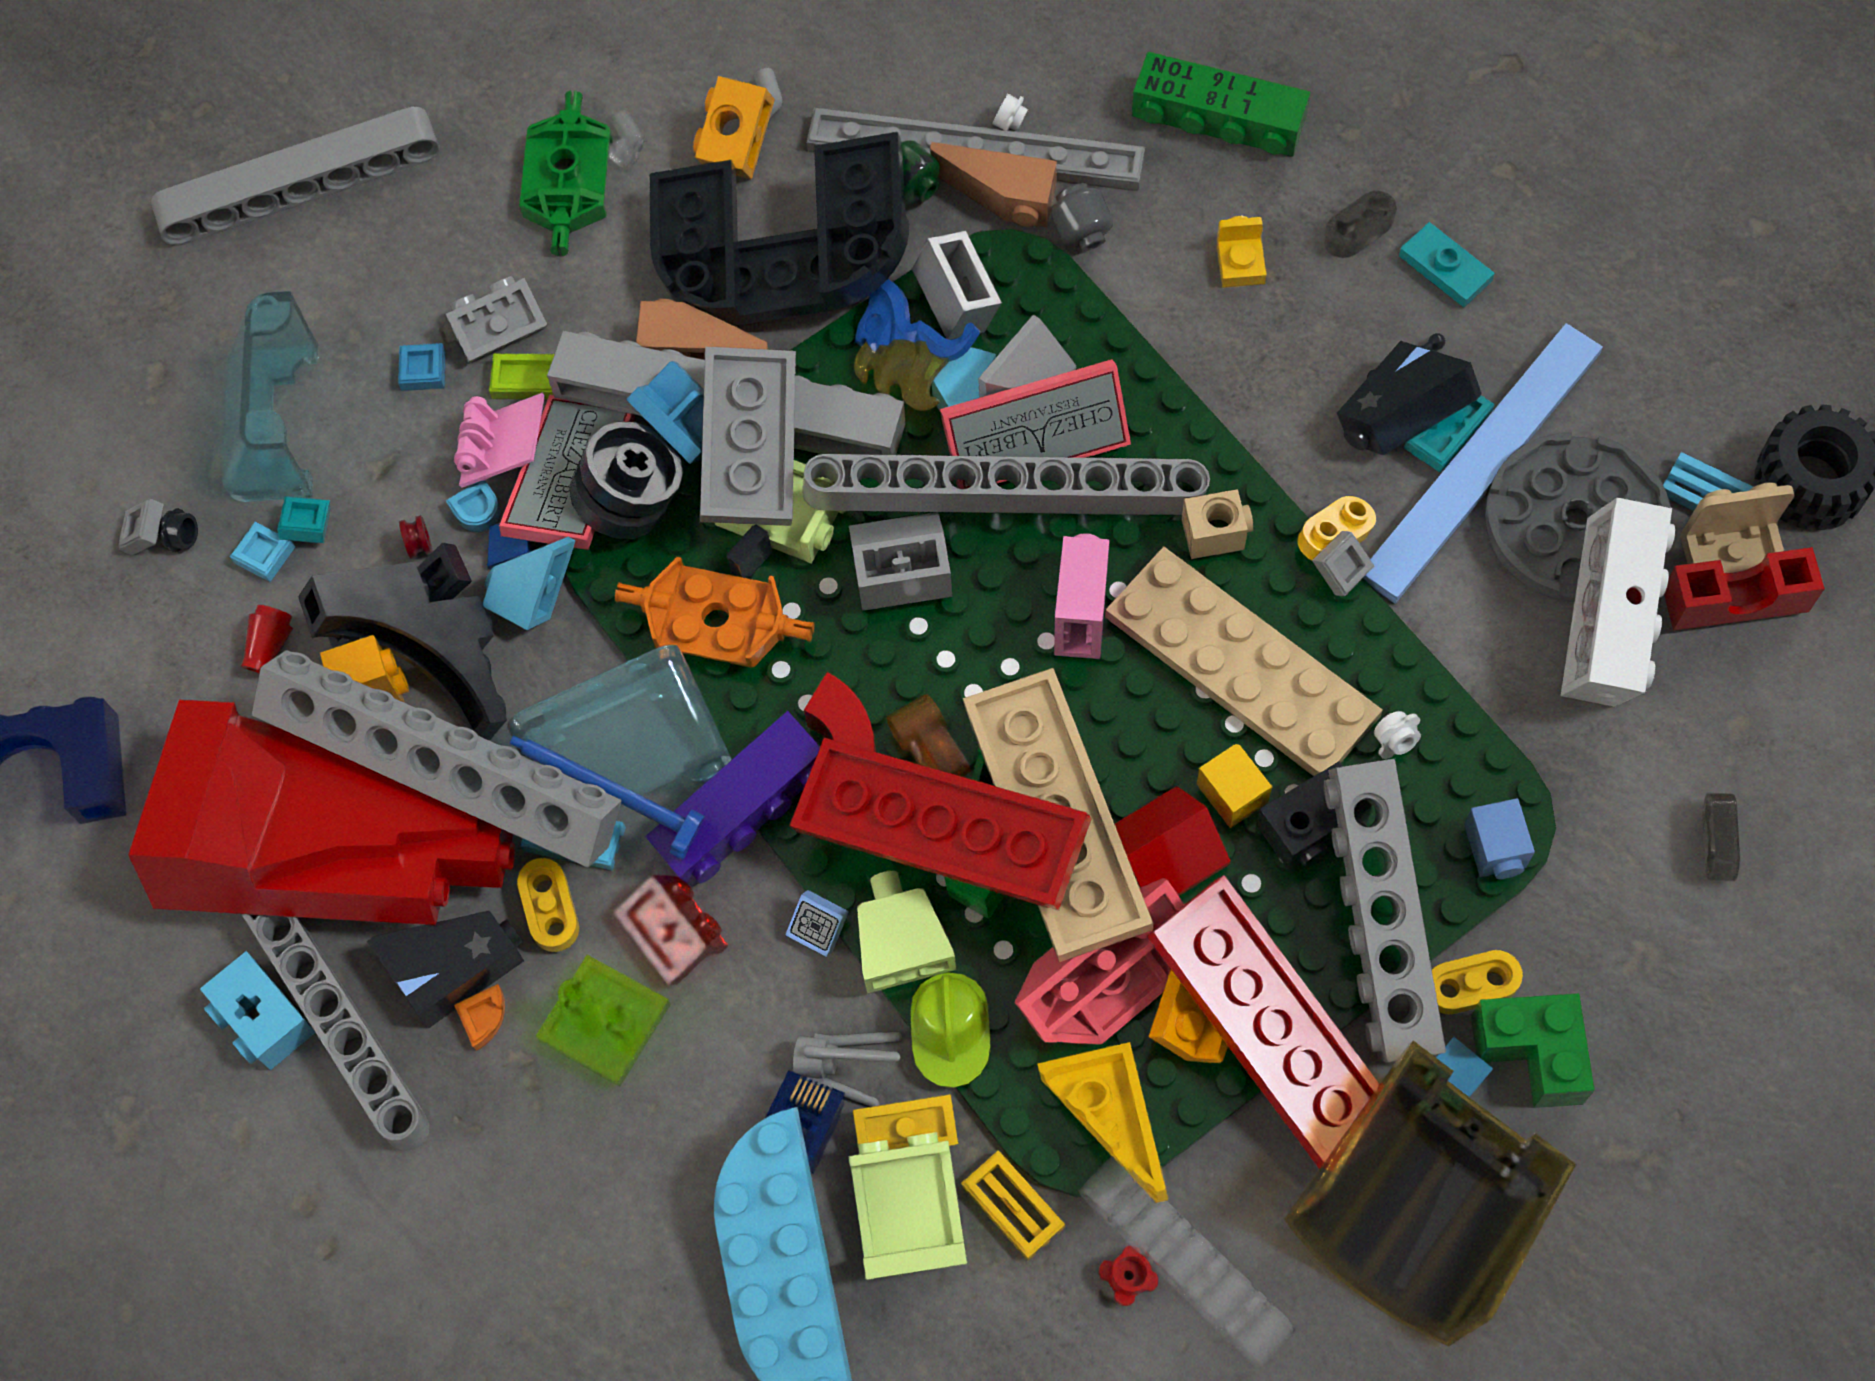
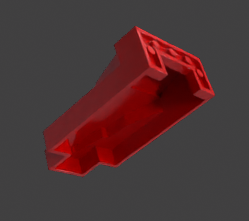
[128,699,515,925]

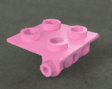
[454,393,545,488]

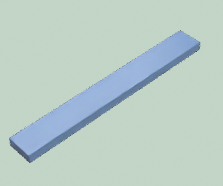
[1363,323,1603,604]

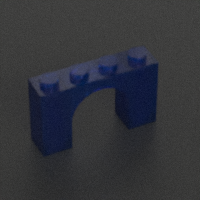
[0,697,126,824]

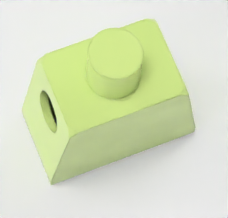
[857,871,956,994]

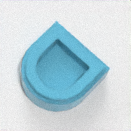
[446,480,501,532]

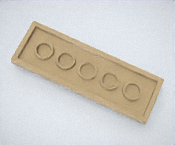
[1105,547,1383,776]
[963,668,1153,962]

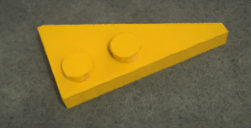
[1038,1042,1168,1203]

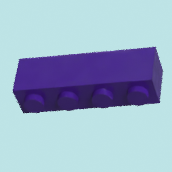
[645,711,820,887]

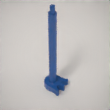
[510,736,705,860]

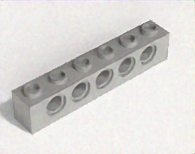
[1324,759,1446,1062]

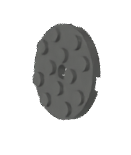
[1485,432,1670,602]

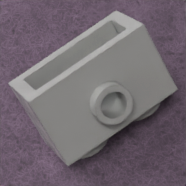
[912,231,1002,340]

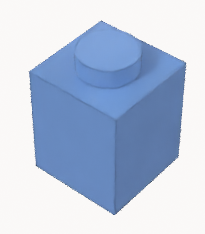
[1464,798,1535,879]

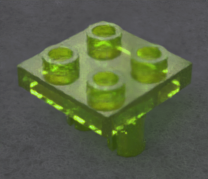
[535,955,671,1087]

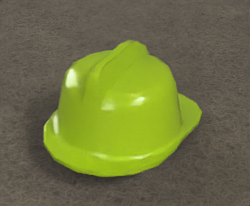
[911,972,990,1088]

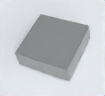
[118,499,164,555]
[1312,531,1374,596]

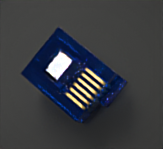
[765,1070,845,1174]

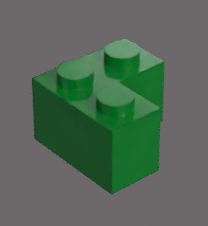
[1471,993,1595,1108]

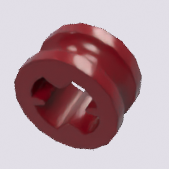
[399,515,433,559]

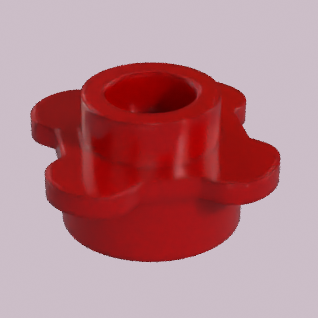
[1098,1246,1158,1306]

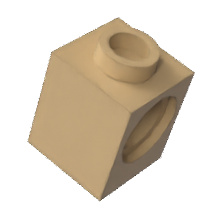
[1182,489,1253,559]

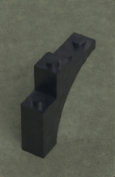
[298,562,507,740]

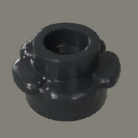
[157,508,198,552]

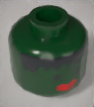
[902,140,940,204]

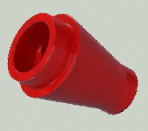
[241,605,293,674]

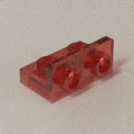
[614,875,728,985]

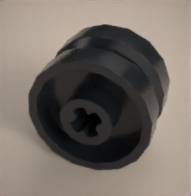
[569,421,683,539]

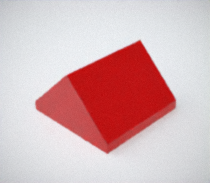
[1114,786,1231,896]

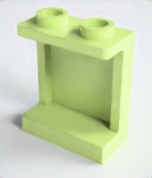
[715,460,845,564]
[849,1132,967,1280]

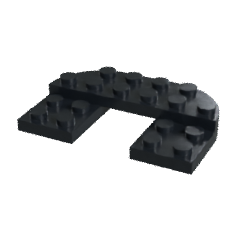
[650,131,909,325]

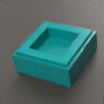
[278,496,331,543]

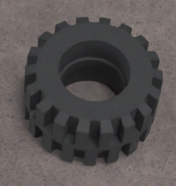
[1754,404,1875,530]

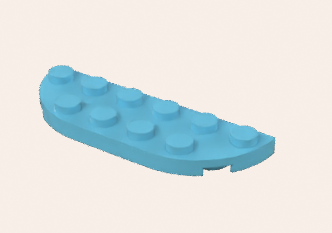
[714,1107,852,1381]

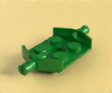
[519,91,613,256]

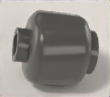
[1051,183,1113,251]

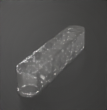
[1079,1156,1296,1369]

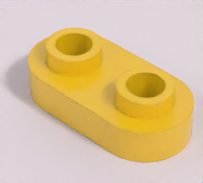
[1297,496,1376,560]
[517,858,579,952]
[1432,950,1523,1015]

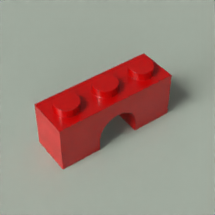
[1664,547,1825,631]

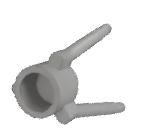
[793,1032,902,1107]

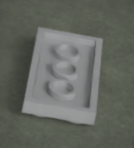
[700,346,796,526]

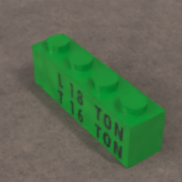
[1132,52,1311,157]

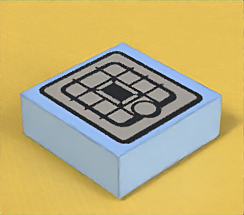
[785,890,849,957]

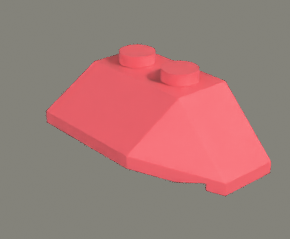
[1015,878,1184,1044]

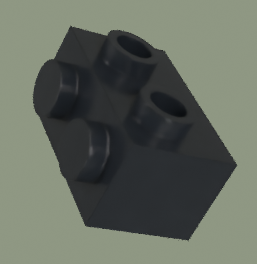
[1256,761,1373,871]

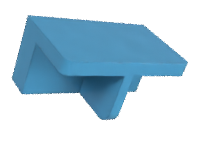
[626,361,704,464]

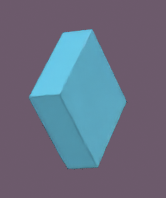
[230,522,295,582]

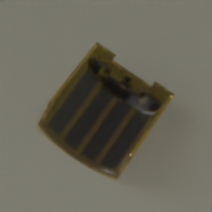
[1284,1040,1577,1346]

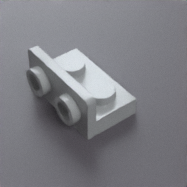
[446,276,547,363]

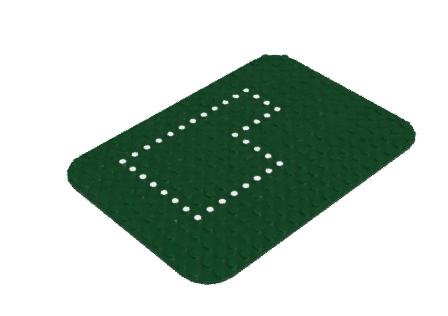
[566,229,1556,1198]

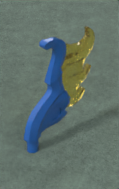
[854,279,980,411]

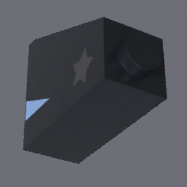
[1337,341,1482,455]
[367,911,524,1028]

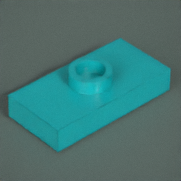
[1399,222,1495,308]
[1404,395,1495,473]

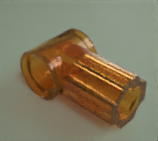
[886,694,970,777]

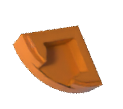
[454,984,505,1051]

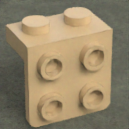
[1680,483,1795,573]

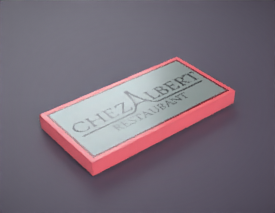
[940,359,1131,489]
[499,395,635,550]

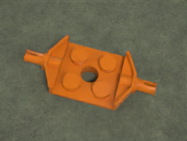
[615,557,815,668]

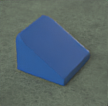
[487,523,534,569]

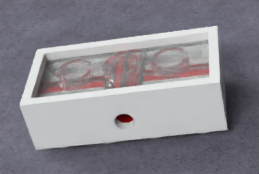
[1561,497,1675,707]

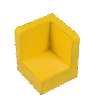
[1197,744,1272,828]

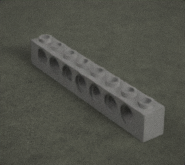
[252,650,622,868]

